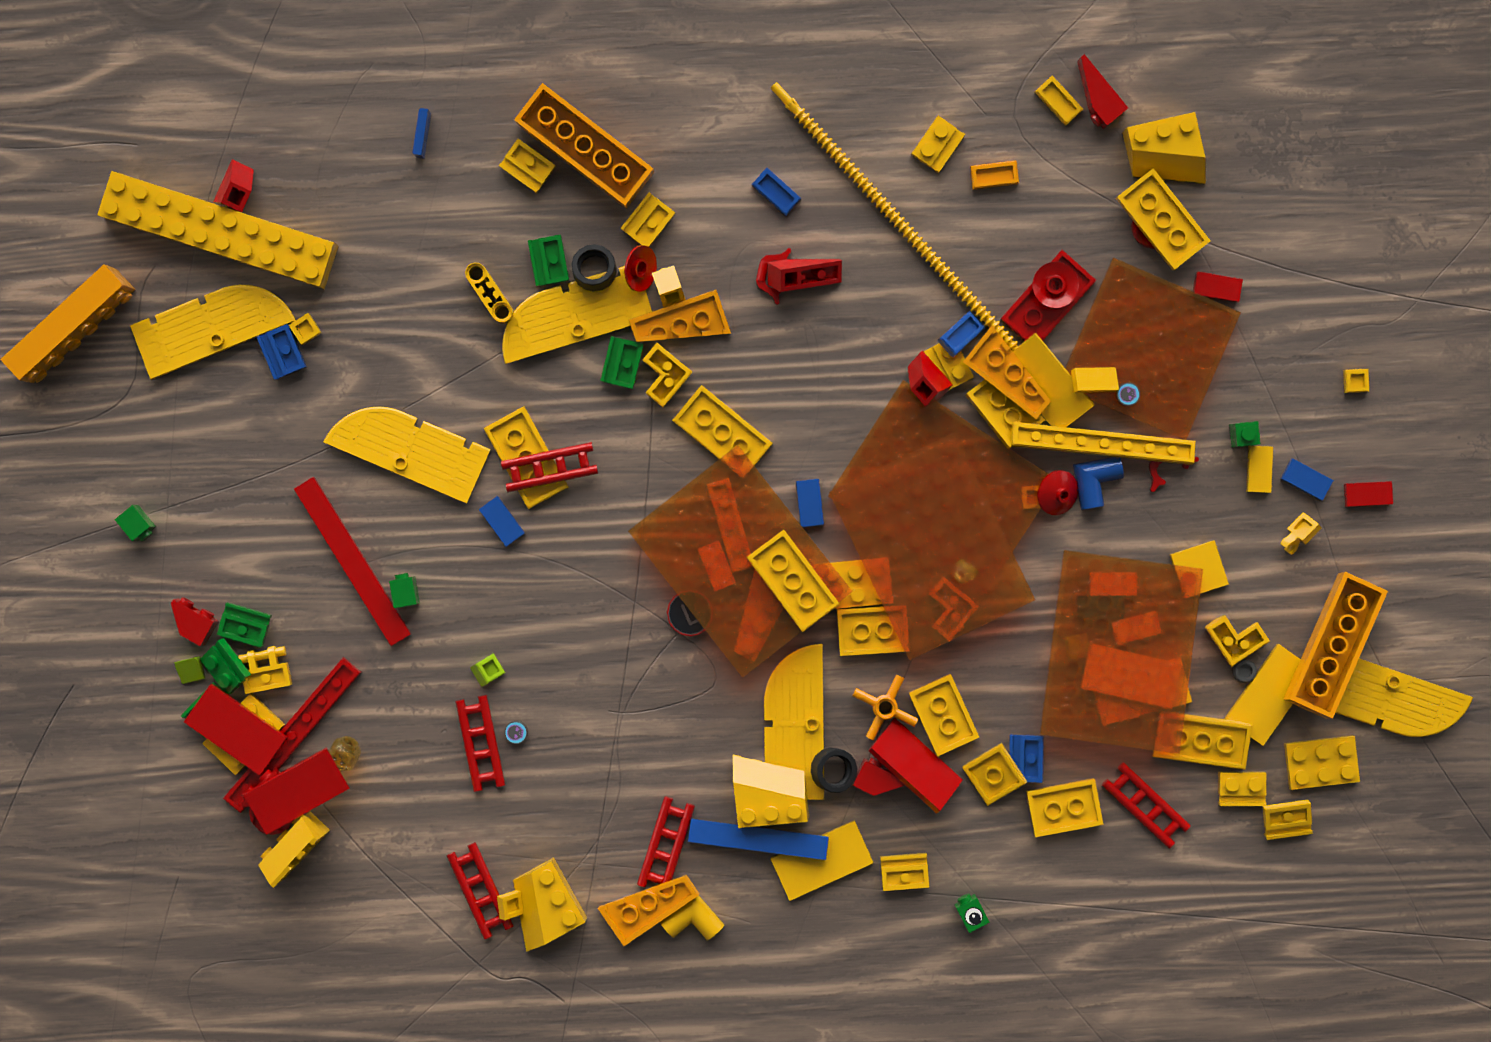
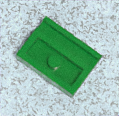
[528,234,570,287]
[600,336,644,389]
[217,602,272,648]
[200,638,251,695]

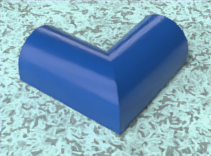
[1073,457,1124,510]

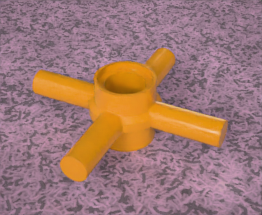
[852,674,918,740]

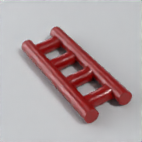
[501,442,598,493]
[455,695,505,792]
[1102,762,1191,849]
[637,796,695,887]
[446,842,513,940]

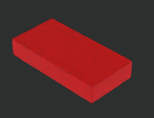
[1192,271,1243,303]
[1344,481,1393,507]

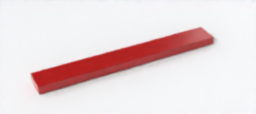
[294,477,412,646]
[223,657,361,813]

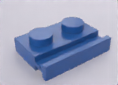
[257,324,307,380]
[1009,734,1044,783]

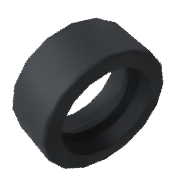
[571,244,617,292]
[811,747,858,793]

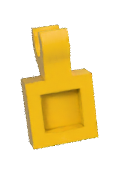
[1280,512,1322,555]

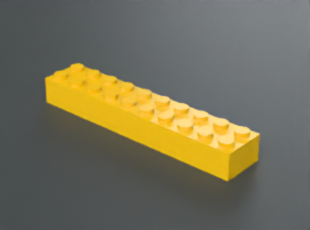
[97,171,339,290]

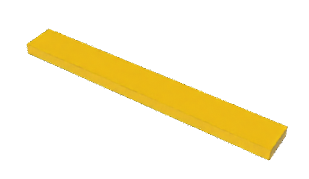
[1011,422,1196,465]

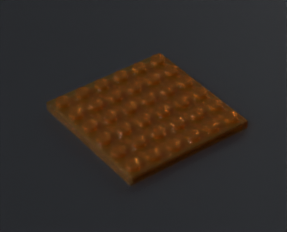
[1065,257,1241,440]

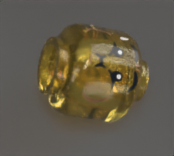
[329,736,361,771]

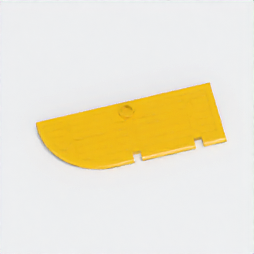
[502,266,652,364]
[130,285,296,380]
[323,407,491,504]
[764,644,824,800]
[1336,658,1473,737]

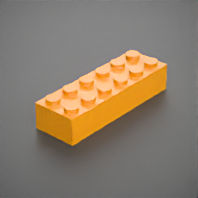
[514,83,655,209]
[0,264,136,383]
[1283,572,1388,719]

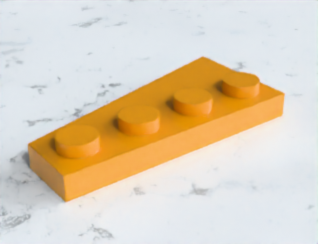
[629,290,731,342]
[963,325,1051,419]
[597,875,700,946]

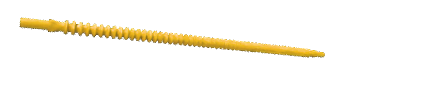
[770,82,1018,351]

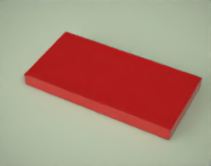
[1000,250,1096,341]
[184,684,288,776]
[868,718,963,814]
[243,747,350,835]

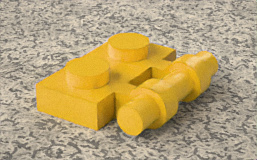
[239,646,292,694]

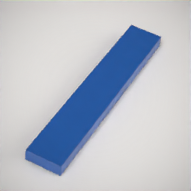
[688,819,829,860]

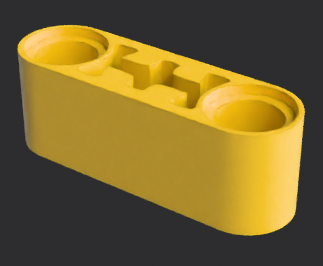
[465,263,514,324]

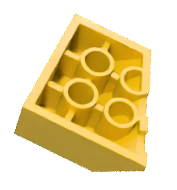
[1122,112,1206,184]
[733,754,809,828]
[258,811,330,888]
[513,857,587,952]

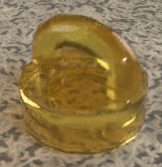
[954,558,978,584]

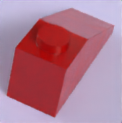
[1077,54,1128,130]
[768,259,842,292]

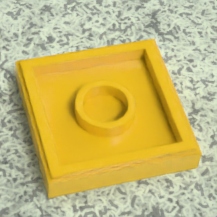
[1169,540,1229,598]
[962,743,1027,806]

